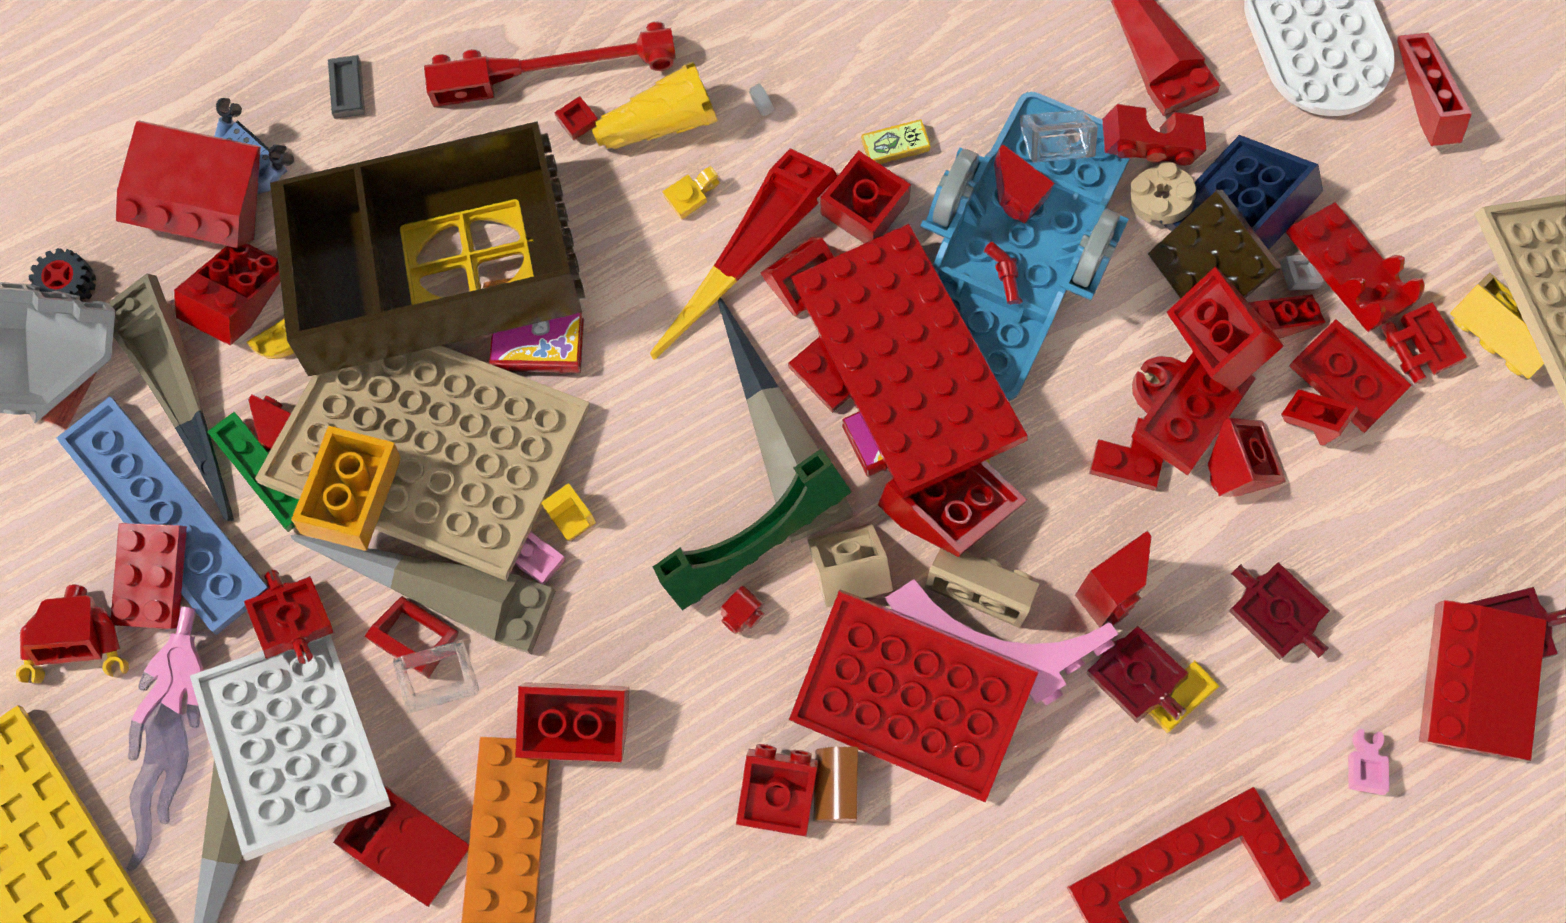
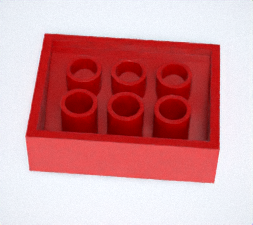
[116,120,261,248]
[1419,600,1547,761]

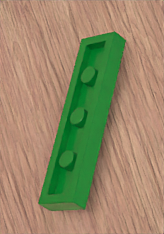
[207,412,299,532]

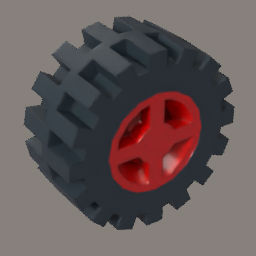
[28,248,96,302]

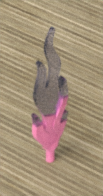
[126,607,204,871]

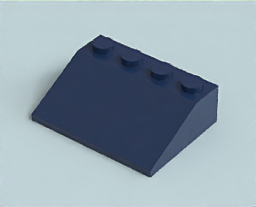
[1160,135,1323,250]

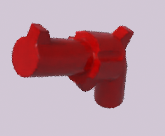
[984,242,1023,305]

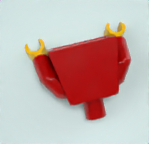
[16,584,129,684]

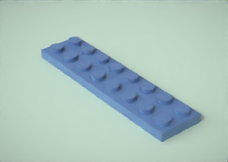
[56,396,269,635]

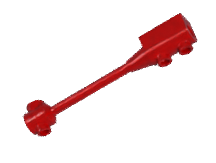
[424,22,676,107]

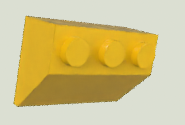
[1450,273,1544,379]

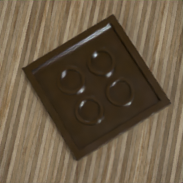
[1148,190,1282,298]

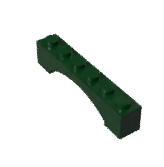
[653,449,852,611]

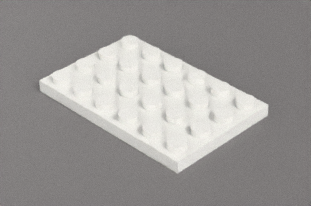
[190,635,391,861]

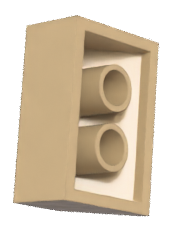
[925,548,1039,628]

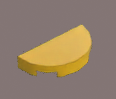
[246,319,294,359]

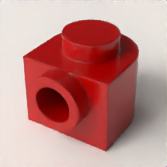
[721,586,765,634]

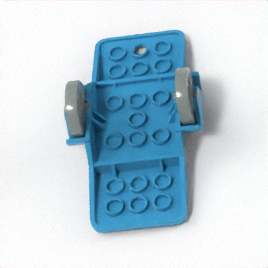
[920,92,1130,401]

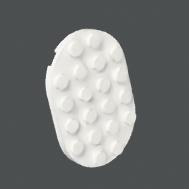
[1244,0,1394,116]

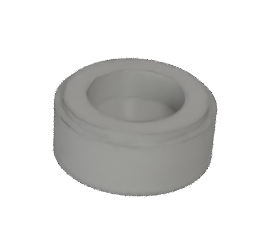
[749,83,774,116]

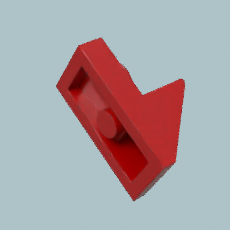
[1281,389,1358,446]

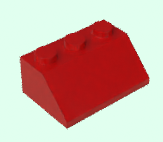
[1075,531,1152,628]
[515,682,630,762]

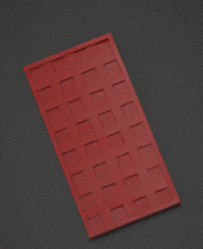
[791,224,1028,498]

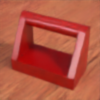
[760,237,834,316]
[364,596,459,679]

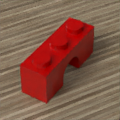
[1102,104,1207,166]

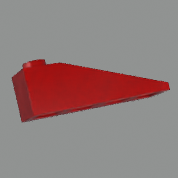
[1397,32,1472,146]

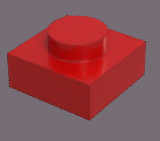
[554,96,598,141]

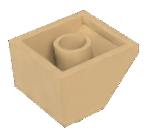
[807,523,893,608]

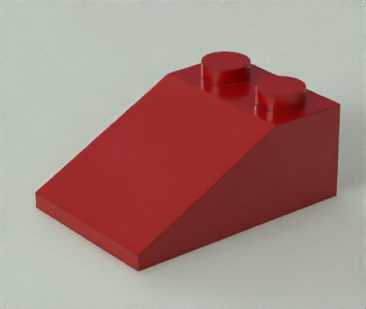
[1166,267,1284,391]

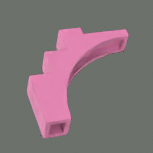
[885,579,1118,706]

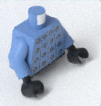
[214,98,294,194]

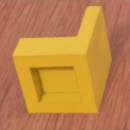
[541,483,596,541]

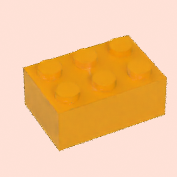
[291,426,401,551]

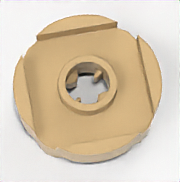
[1131,162,1196,224]

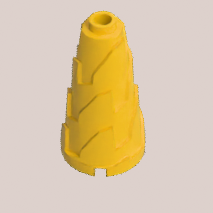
[592,62,718,149]

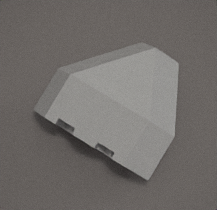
[0,282,115,423]

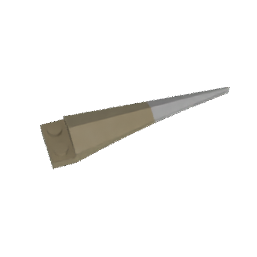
[291,535,556,654]
[193,761,243,923]

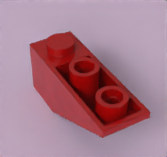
[1249,294,1326,339]

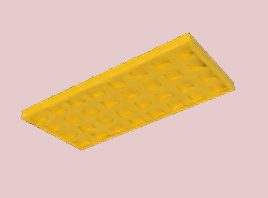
[0,705,158,923]

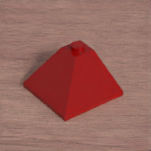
[878,461,1027,557]

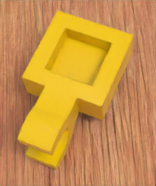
[662,166,720,220]

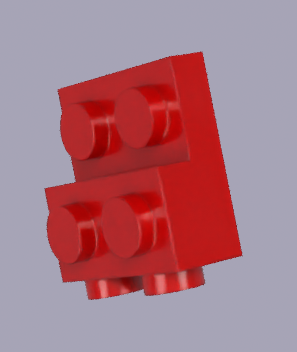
[736,744,819,837]

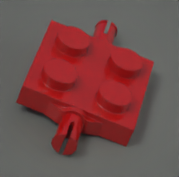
[244,570,334,664]

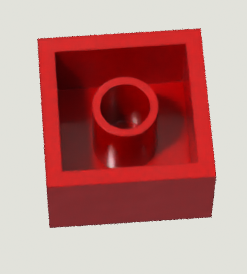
[820,150,911,243]

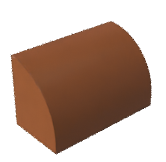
[813,747,858,823]

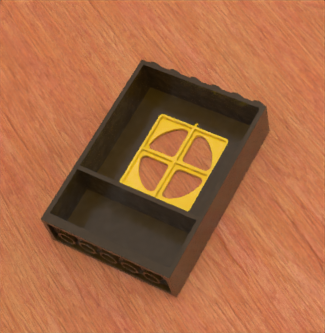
[270,121,585,377]

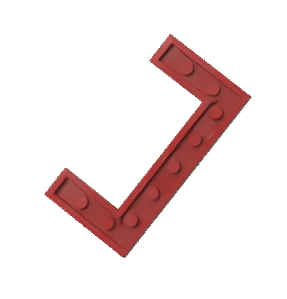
[1066,787,1311,923]

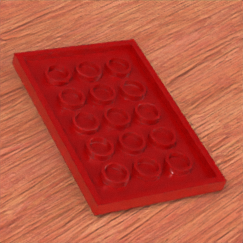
[789,589,1039,803]

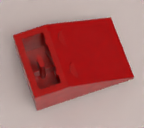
[174,243,280,346]
[333,784,469,907]

